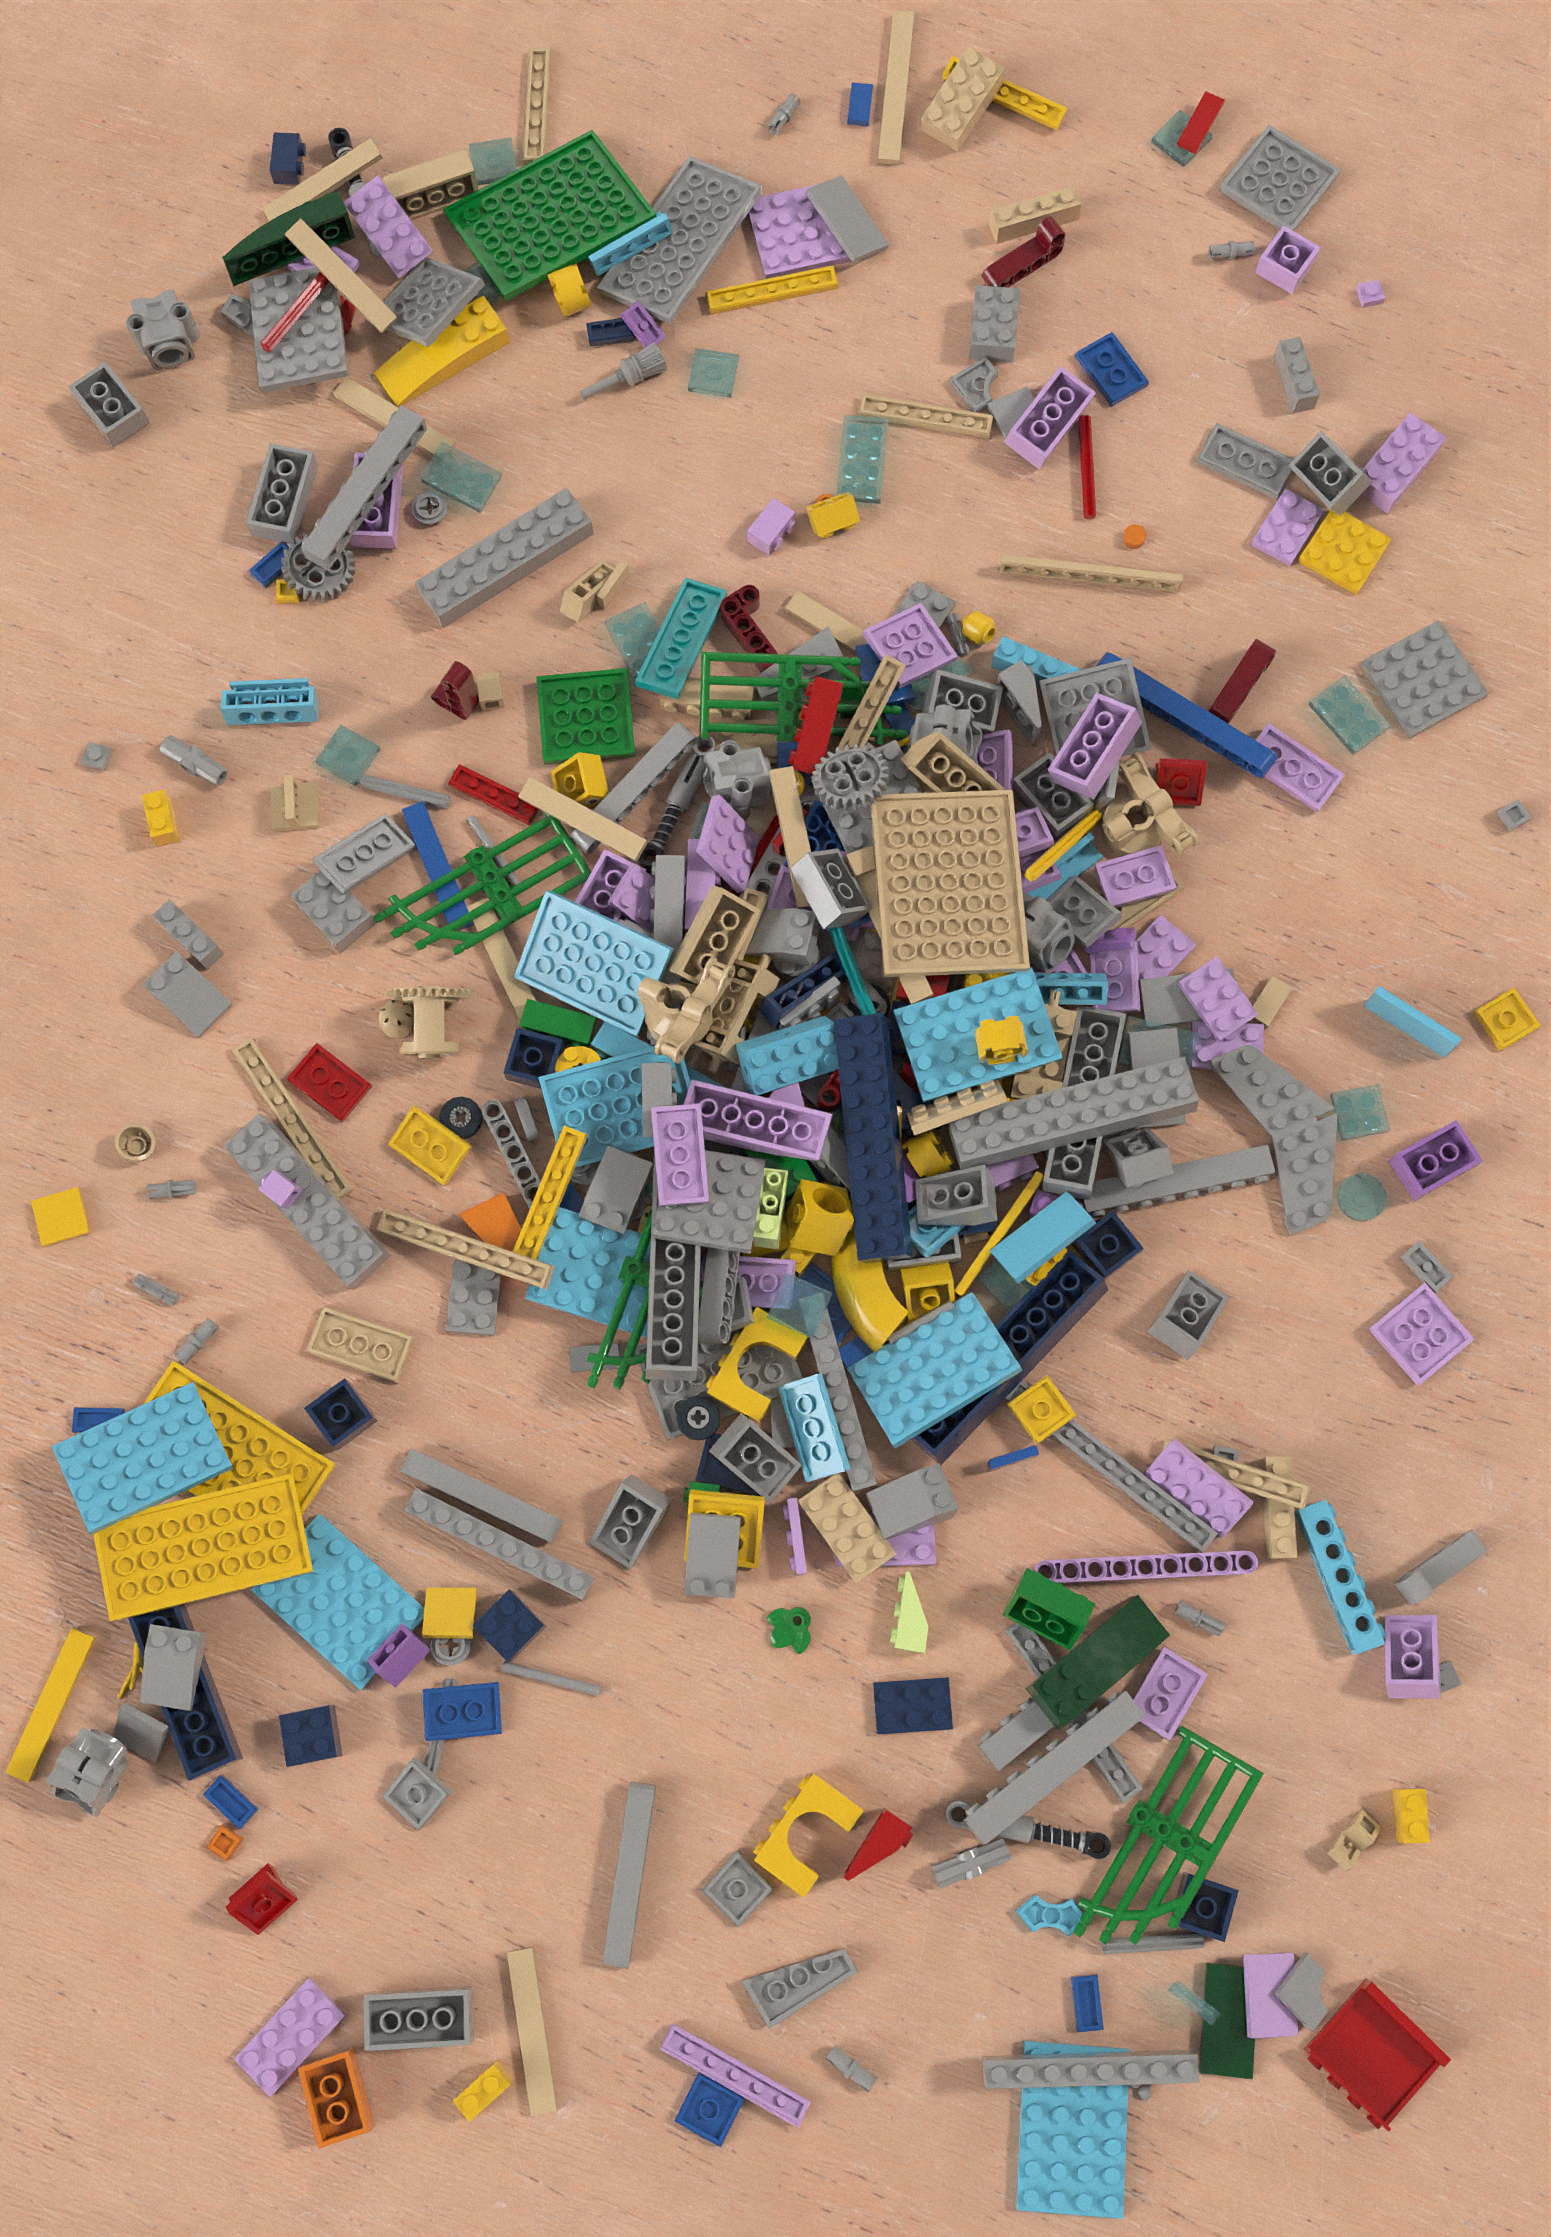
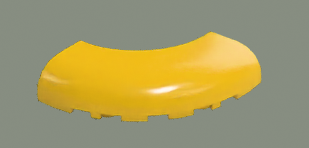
[831,1199,909,1353]

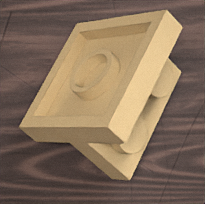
[270,775,320,832]

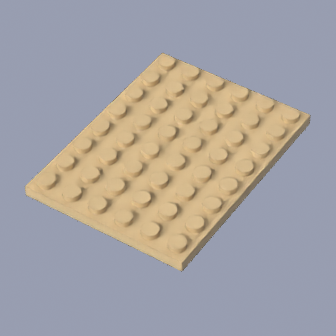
[870,790,1030,977]

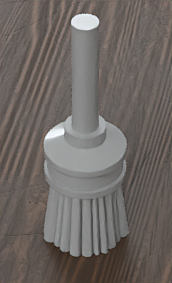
[580,342,667,399]

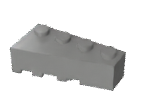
[754,626,847,711]

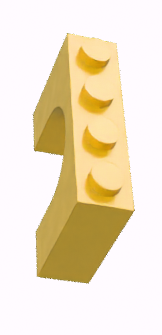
[706,1307,808,1424]
[753,1773,864,1898]

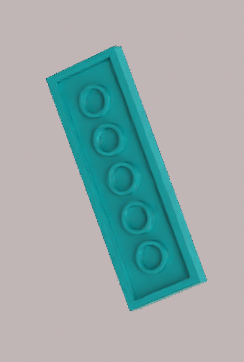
[635,577,727,700]

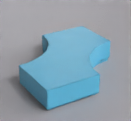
[1015,1894,1083,1936]

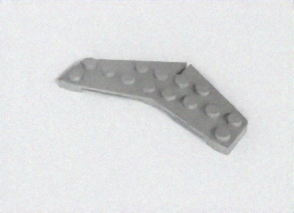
[1209,1045,1338,1236]

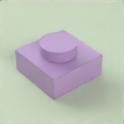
[1356,280,1385,308]

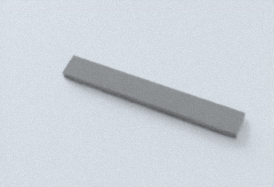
[1004,1623,1143,1804]

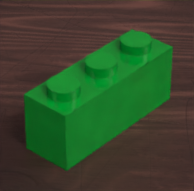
[519,999,597,1048]

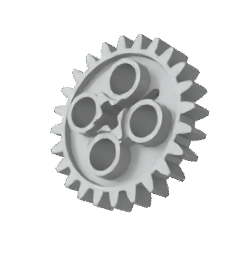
[281,532,356,602]
[812,744,890,811]

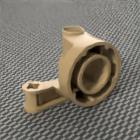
[1101,752,1200,856]
[638,957,735,1063]

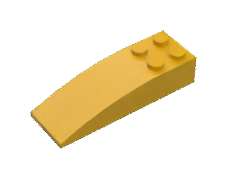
[374,295,510,408]

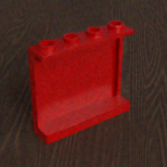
[1304,1978,1451,2132]

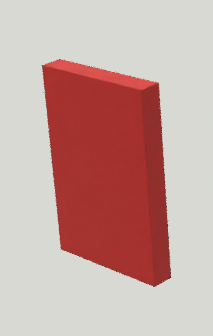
[286,1043,373,1123]

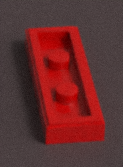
[1177,91,1225,154]

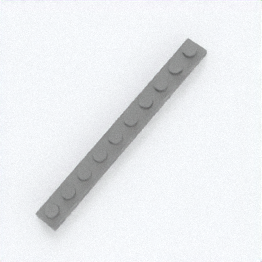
[1005,1380,1218,1553]

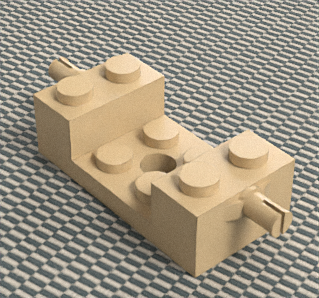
[692,954,780,1074]
[1009,990,1077,1100]

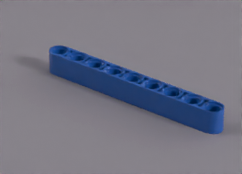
[1095,652,1277,778]

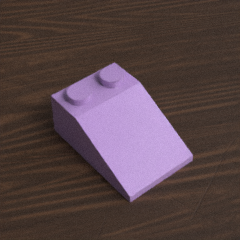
[1385,1615,1441,1699]

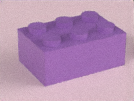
[1389,1120,1483,1202]

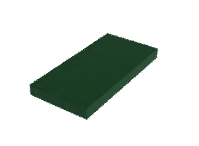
[1199,1962,1255,2079]

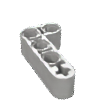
[1394,1529,1488,1605]

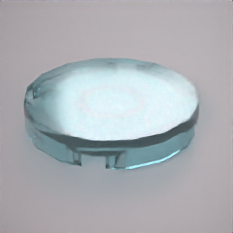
[1337,1173,1387,1222]

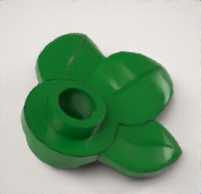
[767,1607,811,1654]

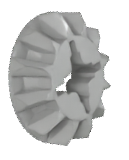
[412,491,448,526]
[430,1638,471,1666]

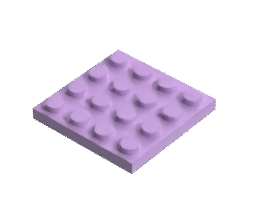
[748,184,850,279]

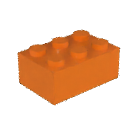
[298,2047,375,2149]

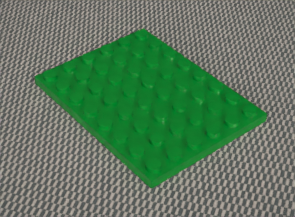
[443,129,657,301]

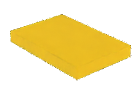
[387,1105,472,1186]

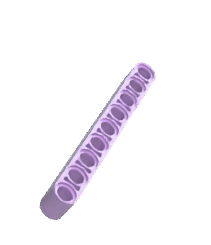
[1032,1551,1258,1584]

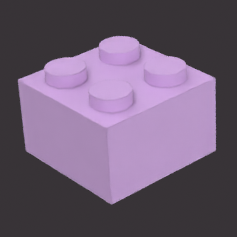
[1255,225,1321,295]

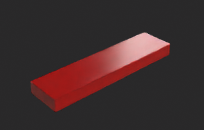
[448,764,539,826]

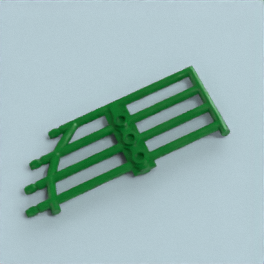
[699,651,907,745]
[373,812,592,955]
[587,1184,704,1390]
[1073,1726,1264,1945]

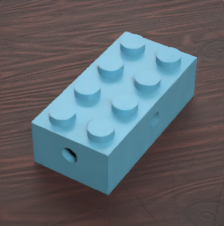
[736,1016,839,1095]

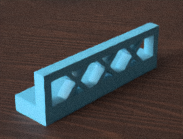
[586,211,673,276]
[1027,833,1103,900]

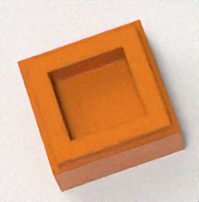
[207,1824,244,1861]

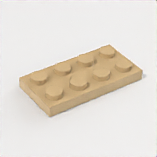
[907,1079,1007,1135]
[798,1473,897,1584]

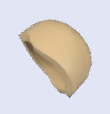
[378,999,414,1038]
[115,1124,156,1162]

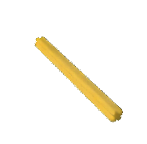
[1024,809,1103,882]

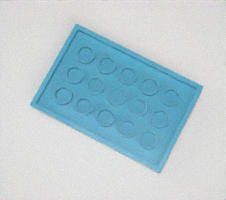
[514,890,674,1036]
[893,967,1062,1103]
[538,1046,690,1168]
[525,1207,651,1338]
[847,1292,1023,1448]
[52,1382,233,1535]
[251,1513,425,1690]
[1016,2040,1130,2219]

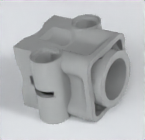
[126,289,200,369]
[909,705,983,764]
[702,740,773,821]
[1023,892,1076,973]
[46,1728,130,1818]

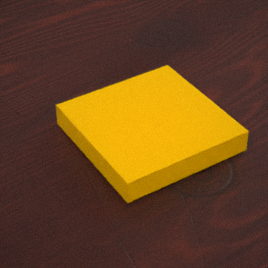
[1473,987,1541,1052]
[31,1187,91,1247]
[1007,1375,1077,1445]
[422,1587,477,1639]

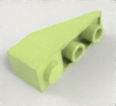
[753,1168,788,1249]
[890,1572,929,1653]

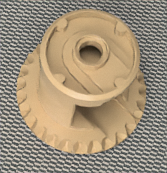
[386,986,473,1058]

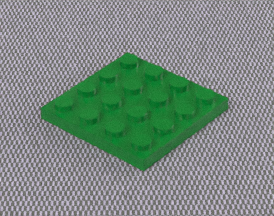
[536,668,635,765]

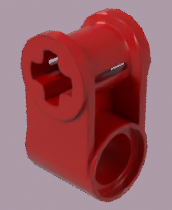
[816,1069,842,1113]

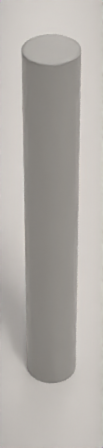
[888,1300,955,1345]

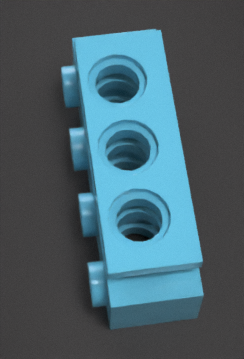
[221,678,319,725]

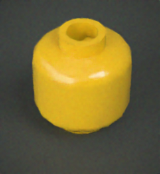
[961,611,996,645]

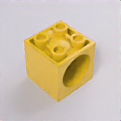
[784,1179,854,1256]

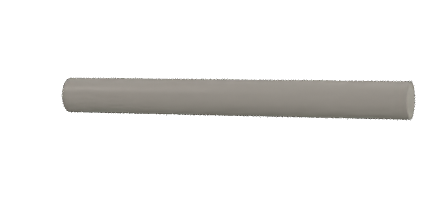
[467,815,520,887]
[502,1661,602,1696]

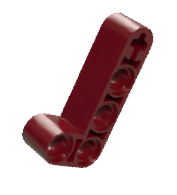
[982,216,1066,288]
[720,585,778,673]
[1208,638,1276,724]
[431,661,479,720]

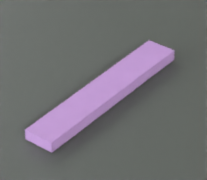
[660,2023,811,2128]

